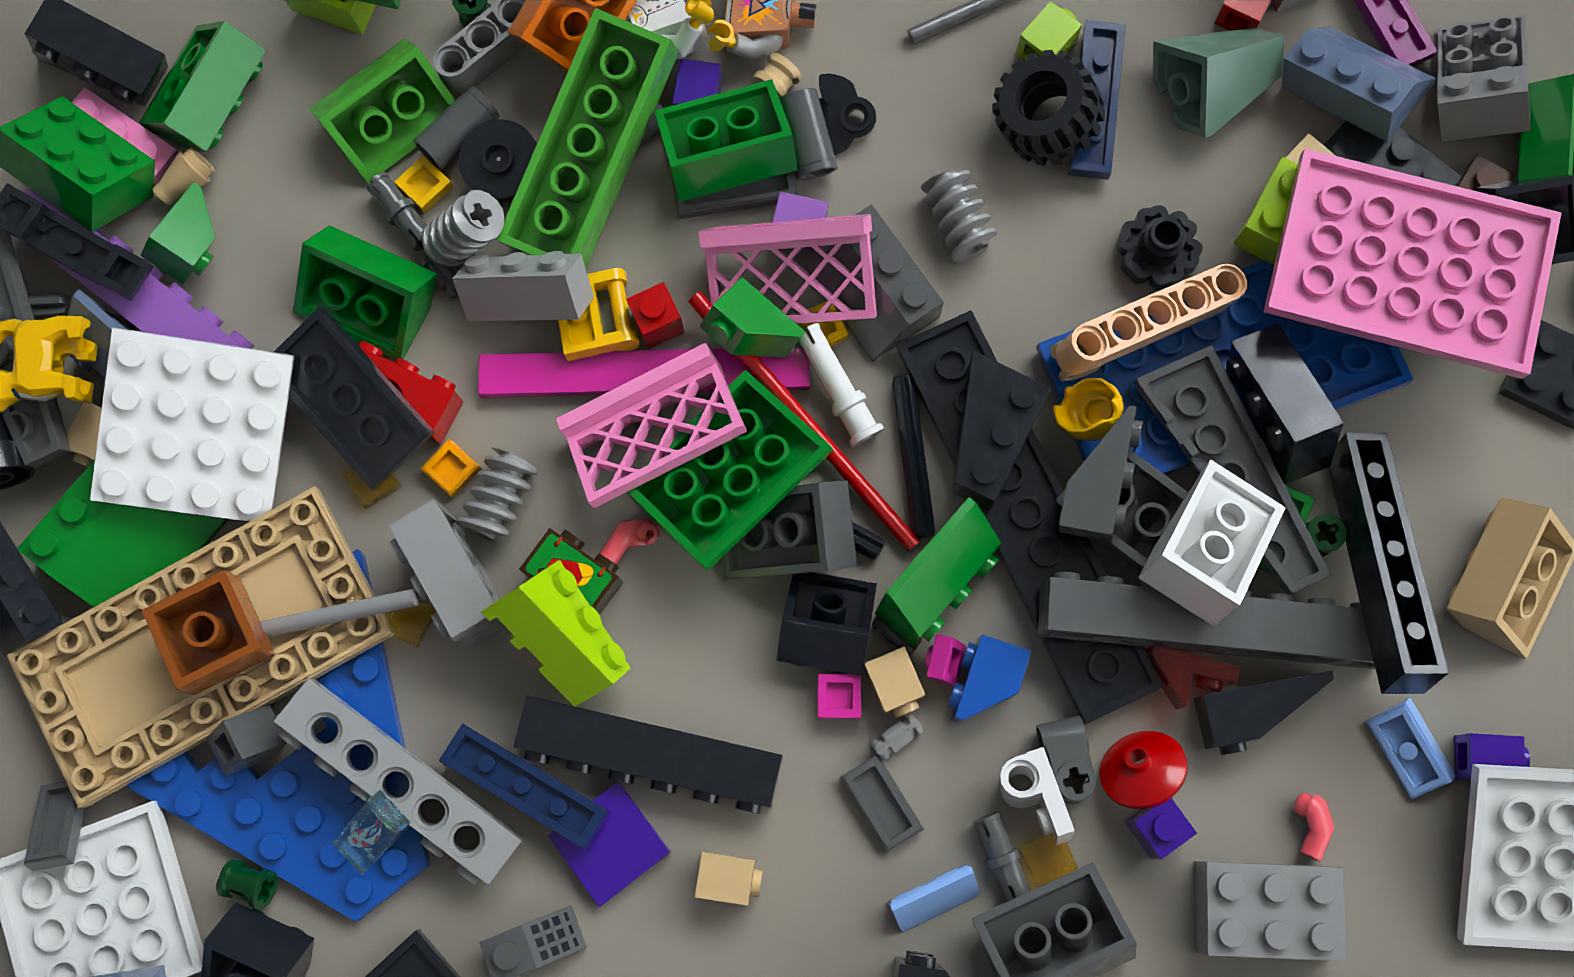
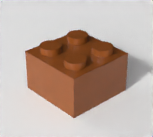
[141,569,275,695]

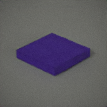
[548,781,671,907]

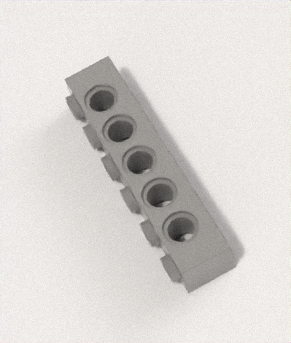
[273,678,522,885]

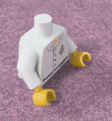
[628,0,714,59]

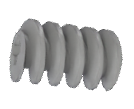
[921,170,998,262]
[421,190,505,267]
[456,447,538,542]

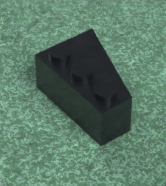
[1226,323,1344,485]

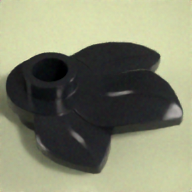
[819,73,876,155]

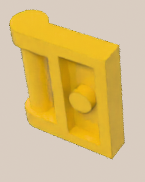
[558,268,640,361]

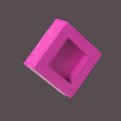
[925,634,966,686]
[818,674,861,719]

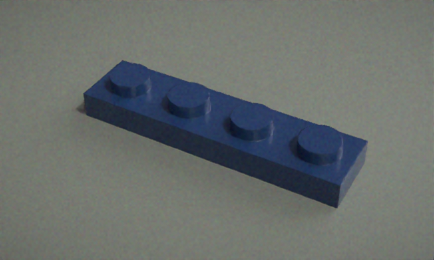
[1068,20,1126,180]
[439,723,610,850]

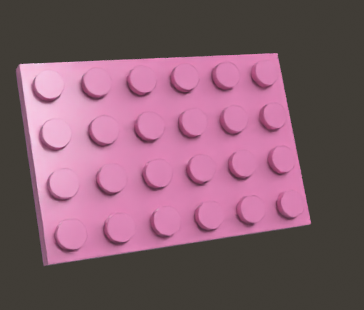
[1264,149,1561,379]

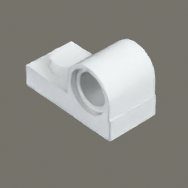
[1000,747,1075,846]

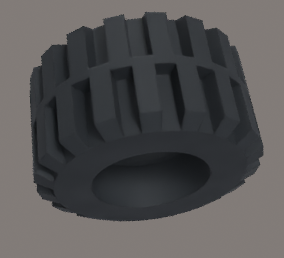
[992,50,1105,166]

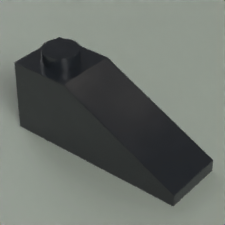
[1193,670,1334,755]

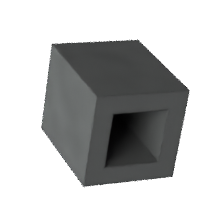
[207,704,287,776]

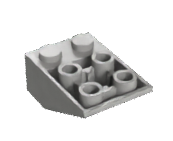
[1437,14,1531,142]

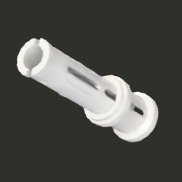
[799,323,884,447]

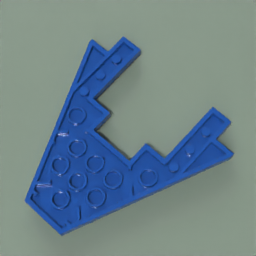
[126,549,431,922]

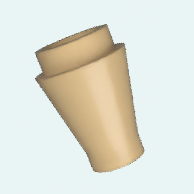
[152,147,215,206]

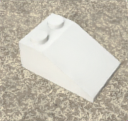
[1138,460,1286,626]

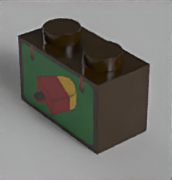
[519,528,623,615]

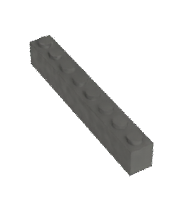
[1038,572,1375,669]

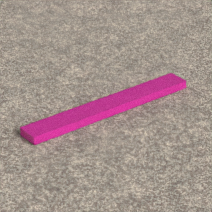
[478,346,810,398]

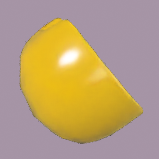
[1053,378,1124,442]

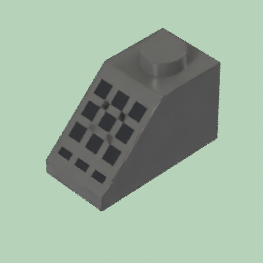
[479,905,587,977]

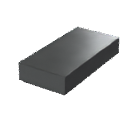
[841,754,924,853]
[24,781,85,871]

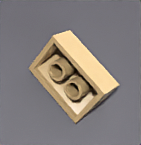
[1446,497,1574,659]

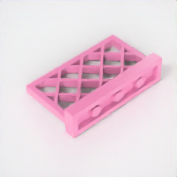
[698,214,877,323]
[556,342,747,508]

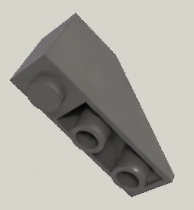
[1059,406,1143,542]

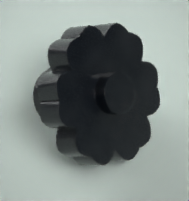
[1116,205,1203,290]

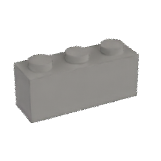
[452,251,594,321]

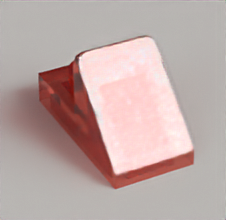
[1146,645,1240,710]

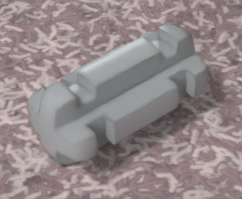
[871,714,923,760]

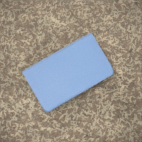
[1366,698,1455,800]
[888,864,980,931]

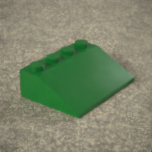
[627,370,833,571]
[17,459,229,607]

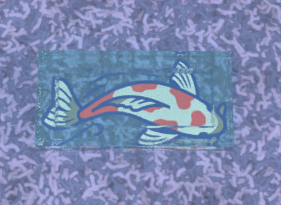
[332,790,411,875]

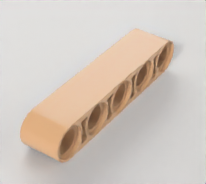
[1056,263,1247,375]

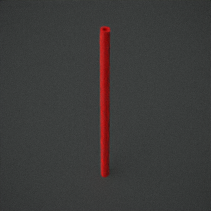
[688,291,920,552]

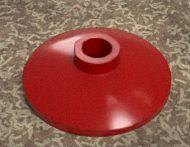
[1099,731,1188,809]

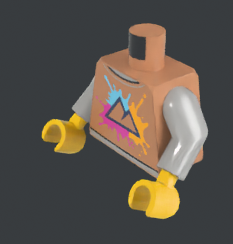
[707,0,817,61]

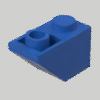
[947,634,1032,723]

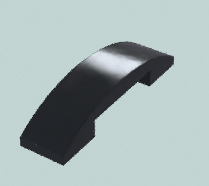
[0,183,154,301]

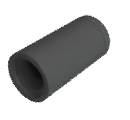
[413,86,500,171]
[779,88,838,180]

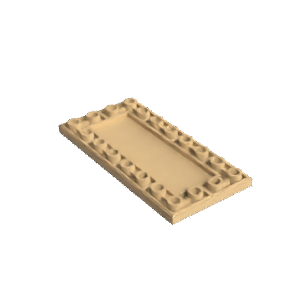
[7,486,395,808]

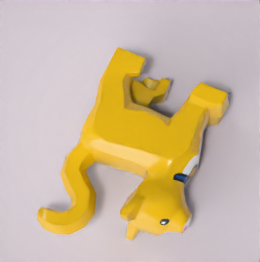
[0,316,98,413]

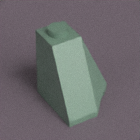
[1153,28,1284,138]

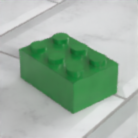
[0,96,155,232]

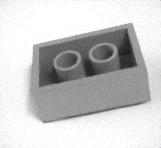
[389,499,505,648]
[1195,861,1346,961]

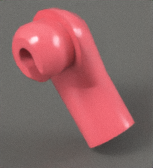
[600,518,660,565]
[1294,793,1334,862]

